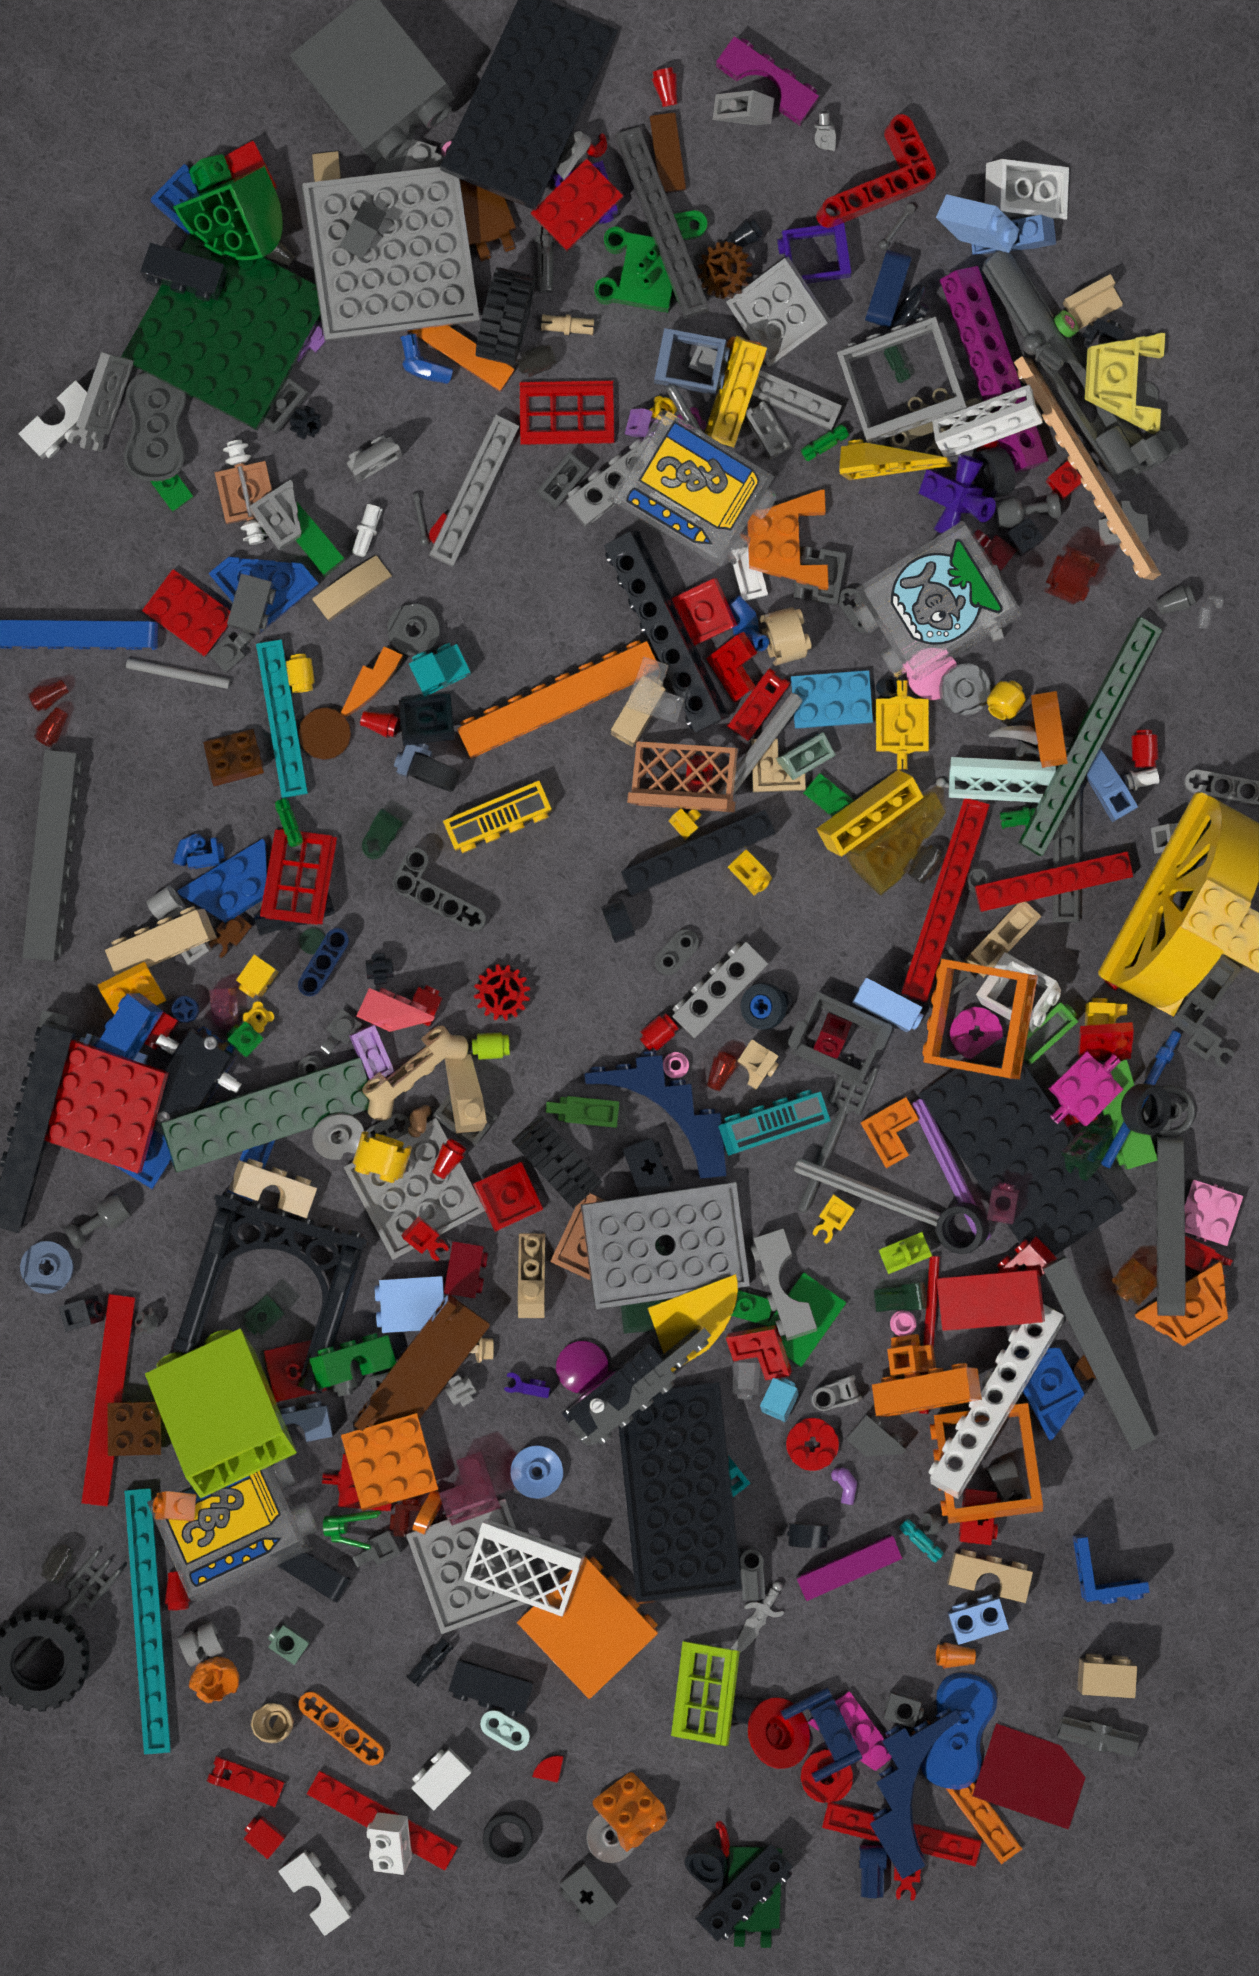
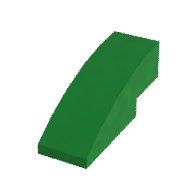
[295,502,345,577]

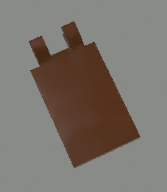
[459,178,516,262]

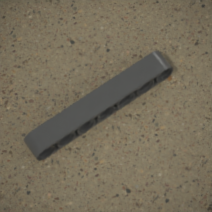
[1156,1137,1185,1316]

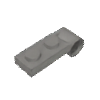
[147,886,212,965]

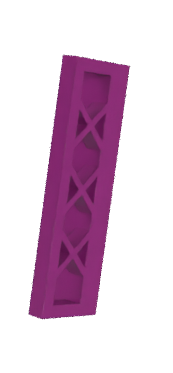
[796,1534,902,1601]

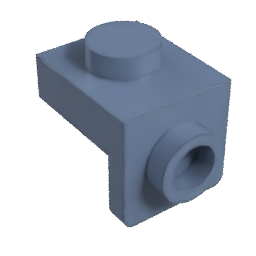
[394,743,433,777]

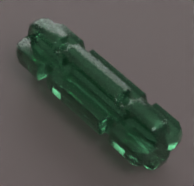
[882,333,911,383]

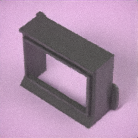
[788,992,892,1085]

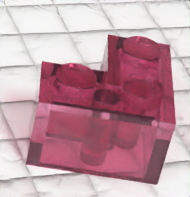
[439,1451,501,1526]

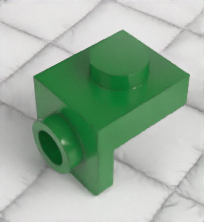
[226,1021,263,1057]

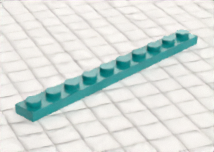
[124,1488,171,1755]

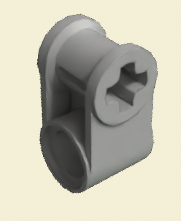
[810,1375,863,1411]

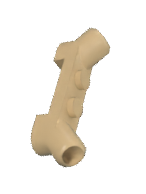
[362,1026,468,1121]

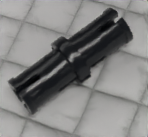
[406,1637,454,1687]

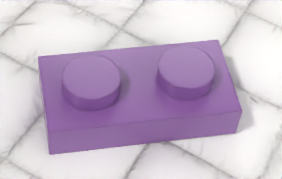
[349,1024,395,1081]

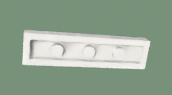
[932,384,1042,458]

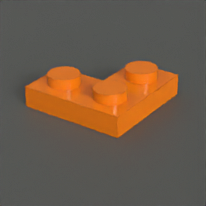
[860,1097,919,1168]

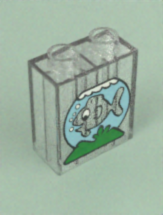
[853,521,1024,682]

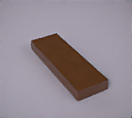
[649,112,686,193]

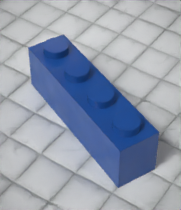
[93,993,163,1060]

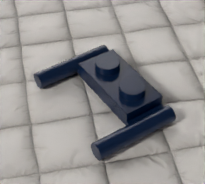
[780,1687,863,1783]

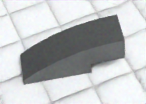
[1170,955,1241,1036]

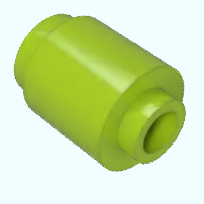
[472,1032,510,1060]

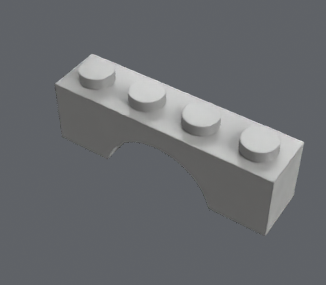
[751,1229,817,1341]

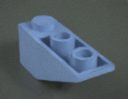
[971,215,1056,255]
[1085,749,1138,823]

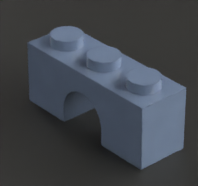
[280,1401,334,1442]

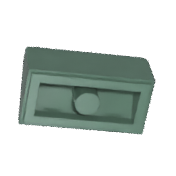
[776,732,836,780]

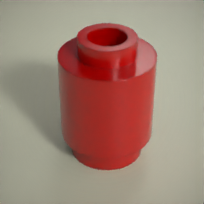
[1131,730,1158,768]
[640,1013,679,1051]

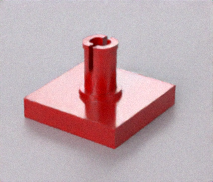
[264,1340,327,1402]

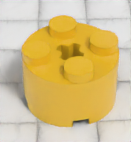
[353,1132,412,1183]

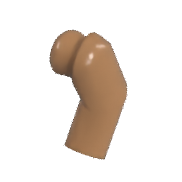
[408,1105,432,1138]

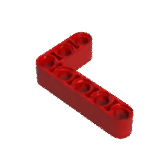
[816,114,936,228]

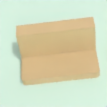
[1063,274,1123,329]

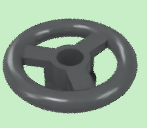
[1143,1085,1196,1137]

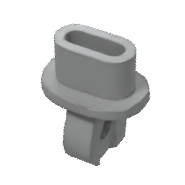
[814,110,836,151]

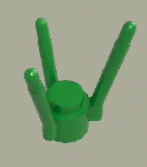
[323,1510,381,1550]

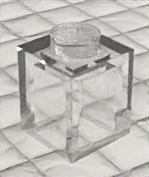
[732,1361,760,1400]

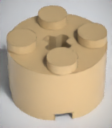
[760,607,811,666]

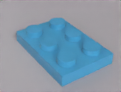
[791,671,873,729]

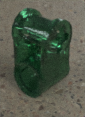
[362,808,404,860]

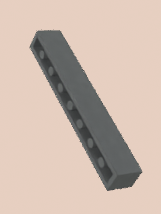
[22,750,83,962]

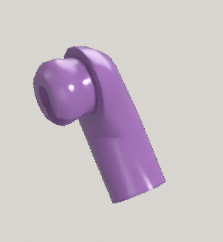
[831,1467,857,1505]

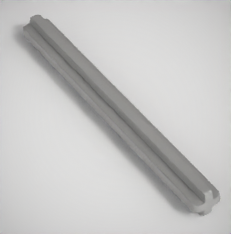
[794,1159,941,1226]

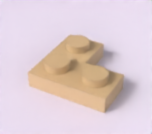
[751,739,806,792]

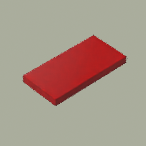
[936,1269,1045,1331]

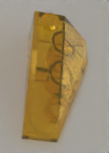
[845,791,946,895]

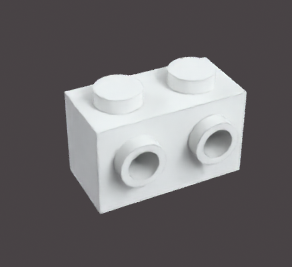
[411,1747,472,1811]
[367,1813,412,1875]

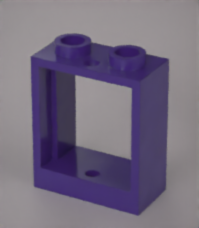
[777,223,851,284]

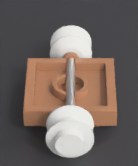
[214,440,272,545]

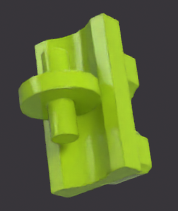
[878,1232,932,1274]

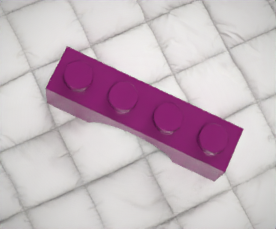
[716,36,819,126]

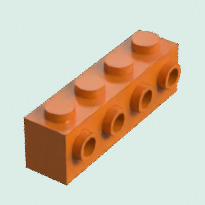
[872,1363,982,1417]

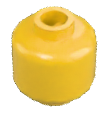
[987,680,1026,720]

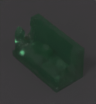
[1062,1121,1114,1181]

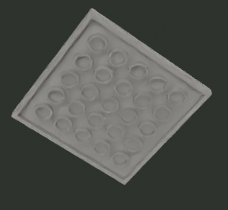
[302,167,480,341]

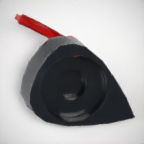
[684,1821,730,1895]

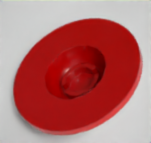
[748,1698,810,1769]

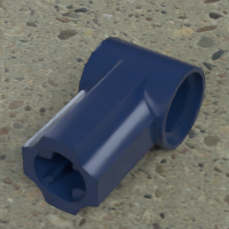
[859,1845,887,1898]

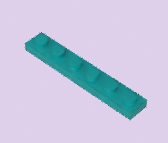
[256,639,308,799]

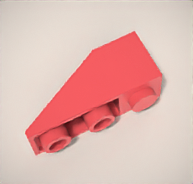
[356,988,435,1032]

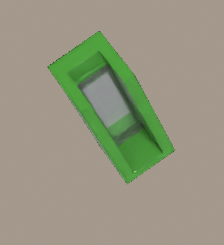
[1023,1002,1078,1065]

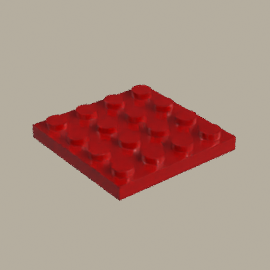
[45,1040,169,1173]

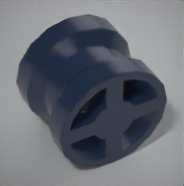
[172,996,199,1023]

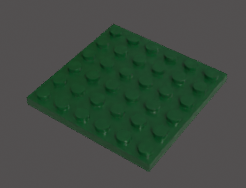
[121,234,321,431]

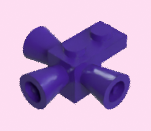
[919,454,996,537]

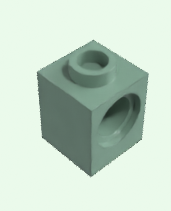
[268,1623,310,1665]

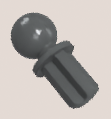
[1022,334,1065,371]

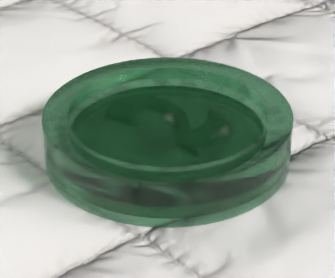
[299,928,325,955]

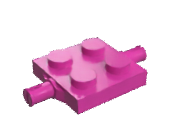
[1048,1052,1124,1126]

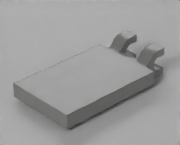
[67,352,134,452]

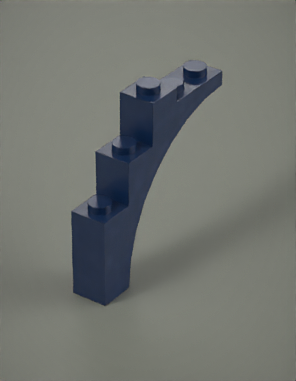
[585,1051,726,1178]
[870,1707,963,1879]

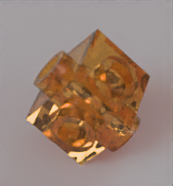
[1111,1258,1157,1306]

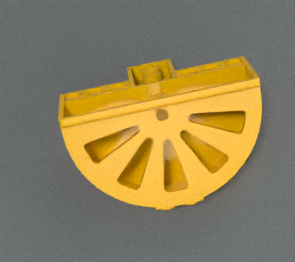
[1098,792,1259,1017]

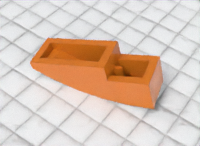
[341,646,404,717]
[1031,691,1068,768]

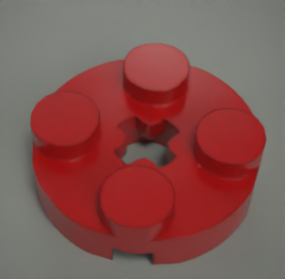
[786,1418,839,1471]
[800,1749,853,1803]

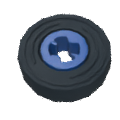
[740,983,787,1030]

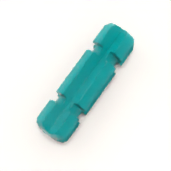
[899,1519,944,1562]

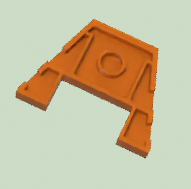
[747,490,828,590]

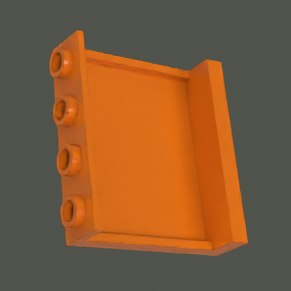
[517,1555,658,1699]

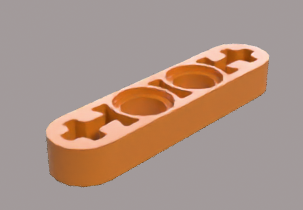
[299,1691,384,1766]

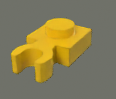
[812,1195,855,1244]

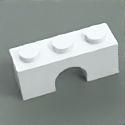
[18,380,87,460]
[278,1849,352,1936]

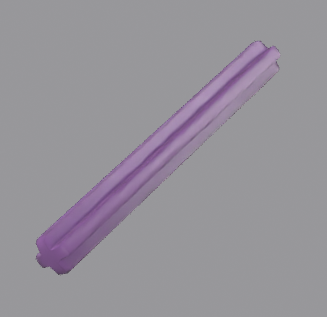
[911,1099,991,1240]

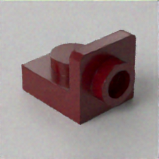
[814,1013,852,1059]

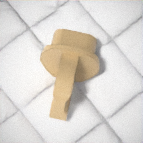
[470,1337,493,1363]

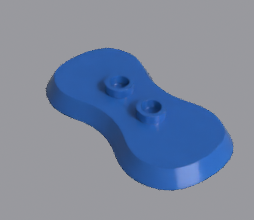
[921,1673,997,1790]

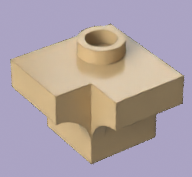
[737,1040,779,1090]

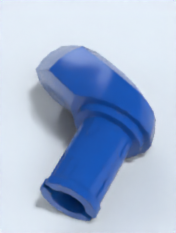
[400,334,453,384]
[728,595,769,651]

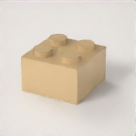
[1077,1654,1137,1698]

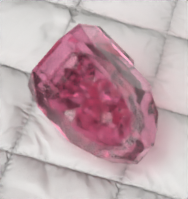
[210,988,239,1031]

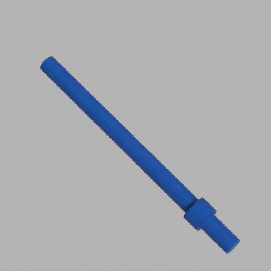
[1101,1031,1181,1168]

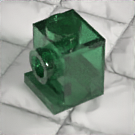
[244,1294,286,1335]

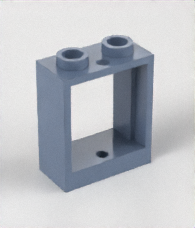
[654,328,730,395]

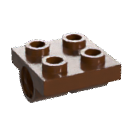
[203,729,264,787]
[107,1402,161,1456]

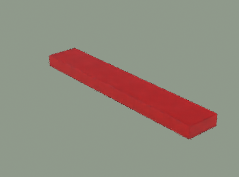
[822,1802,982,1867]

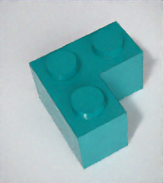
[409,643,471,697]

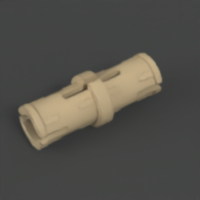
[541,314,594,335]

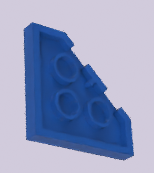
[209,557,319,633]

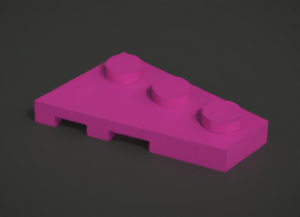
[807,1691,892,1771]

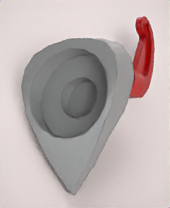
[556,131,607,180]

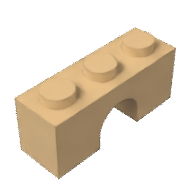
[229,1158,317,1218]
[947,1549,1033,1603]

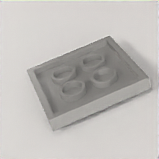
[726,257,831,367]

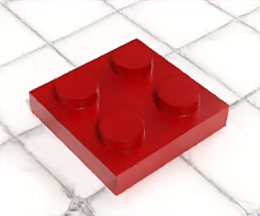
[672,578,738,646]
[1078,1022,1134,1062]
[473,1162,543,1232]

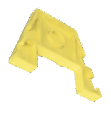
[1085,333,1165,434]

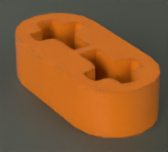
[412,1490,445,1535]

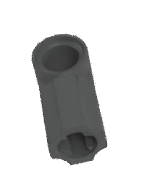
[740,1546,765,1601]

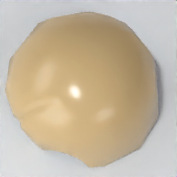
[251,1703,294,1743]

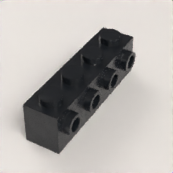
[695,1842,793,1942]

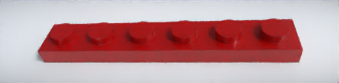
[974,852,1133,912]
[307,1770,458,1871]

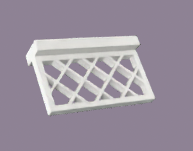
[464,1519,585,1617]

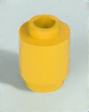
[286,654,315,693]

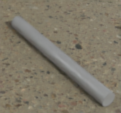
[126,658,230,689]

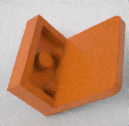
[592,1772,668,1852]

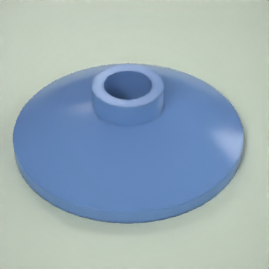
[511,1446,563,1499]

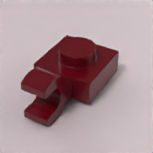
[970,529,1017,572]

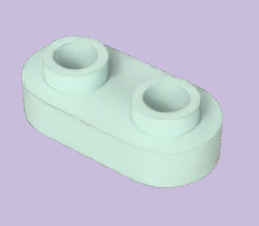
[480,1709,530,1751]

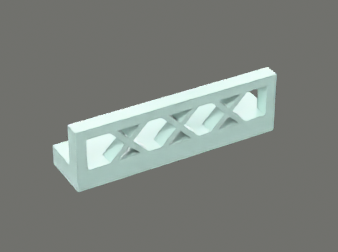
[949,757,1056,803]

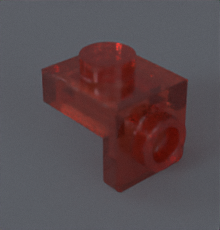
[390,1498,423,1537]

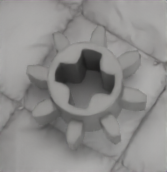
[444,1374,477,1407]

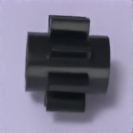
[289,406,321,440]
[366,953,394,985]

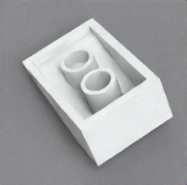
[985,159,1069,220]

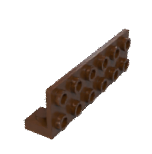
[354,1294,490,1432]

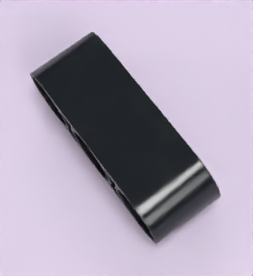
[273,1540,352,1603]

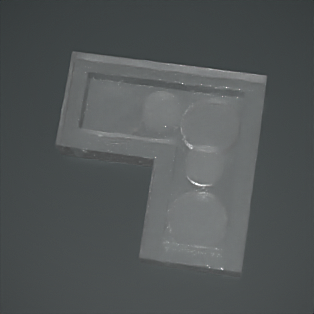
[626,657,685,724]

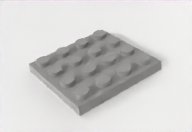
[344,1118,485,1260]
[406,1498,541,1634]

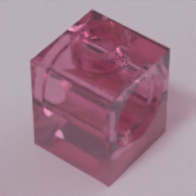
[987,1183,1020,1224]

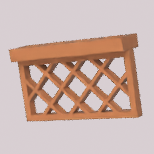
[627,741,738,812]

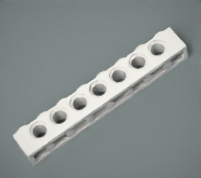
[929,1304,1064,1499]

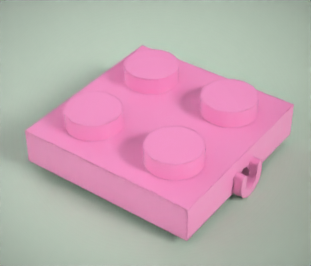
[1184,1180,1243,1246]

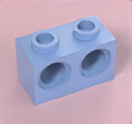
[947,1594,1009,1645]

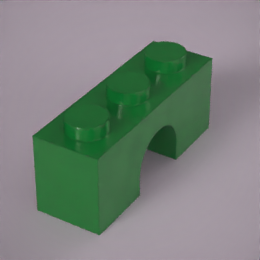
[310,1333,396,1389]

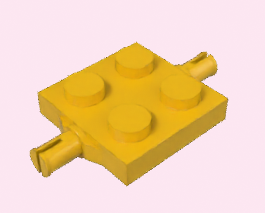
[876,680,929,770]

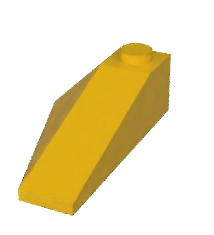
[839,440,951,480]

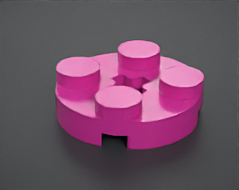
[950,1007,1003,1059]

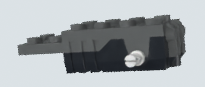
[562,1325,711,1445]

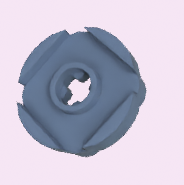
[20,1241,74,1294]

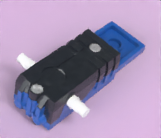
[114,1026,242,1189]

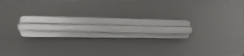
[717,693,802,795]

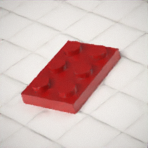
[531,159,623,251]
[142,569,230,657]

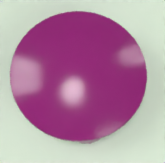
[556,1341,608,1394]

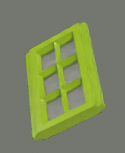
[671,1641,740,1746]

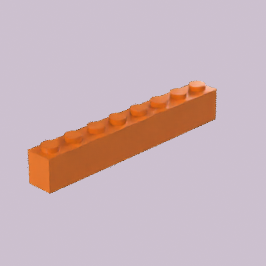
[457,640,660,759]

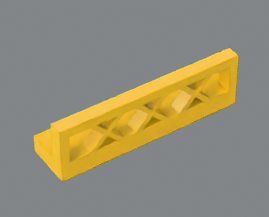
[704,336,767,447]

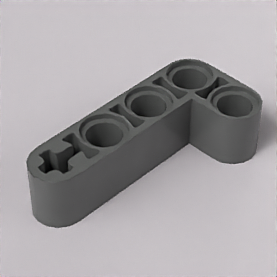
[393,848,486,932]

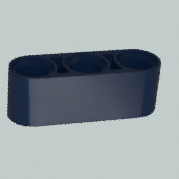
[865,249,912,328]
[298,928,349,997]

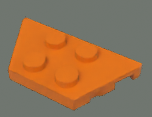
[1134,1261,1228,1346]

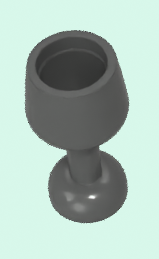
[994,492,1061,528]
[64,1194,132,1249]

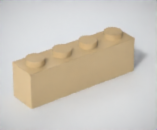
[105,906,217,976]

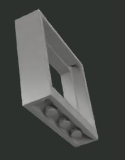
[837,316,967,444]

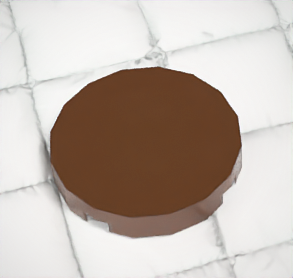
[299,708,351,760]

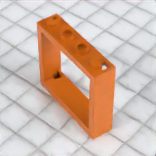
[922,959,1038,1080]
[929,1403,1043,1524]

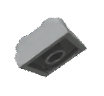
[347,435,402,483]

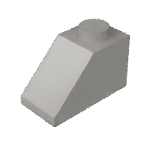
[712,90,774,125]

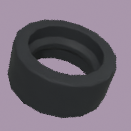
[974,447,1016,499]
[408,754,461,792]
[1122,1084,1171,1135]
[936,1202,989,1255]
[482,1812,533,1865]

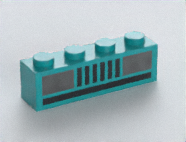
[718,1089,831,1156]

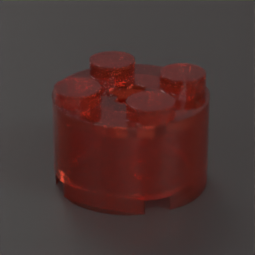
[1044,544,1100,605]

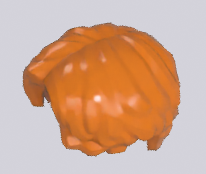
[189,1656,240,1703]

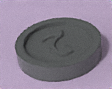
[1136,382,1158,407]

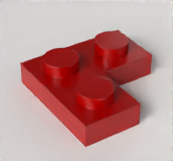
[706,632,758,702]
[726,1325,792,1380]

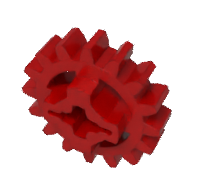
[474,964,530,1021]

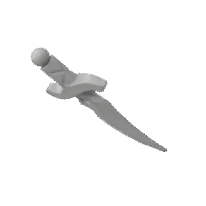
[988,722,1073,747]
[721,1581,784,1663]

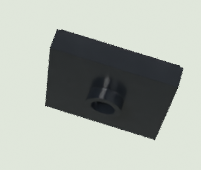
[398,694,455,746]

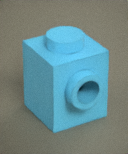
[760,1378,799,1422]

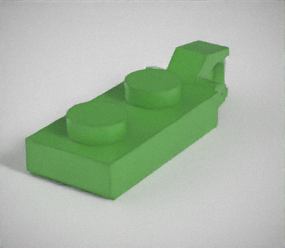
[545,1096,619,1128]

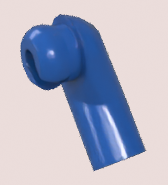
[172,834,206,867]

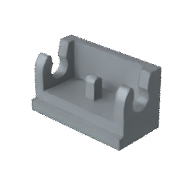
[744,401,792,460]

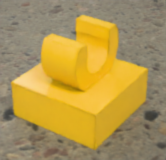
[668,808,701,840]

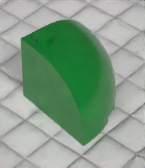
[173,166,283,260]

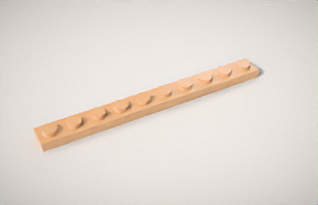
[1014,356,1161,580]

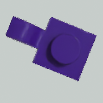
[504,1372,550,1398]

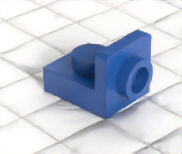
[187,837,225,870]

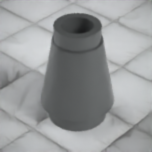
[1156,585,1196,615]

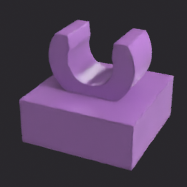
[625,409,658,437]

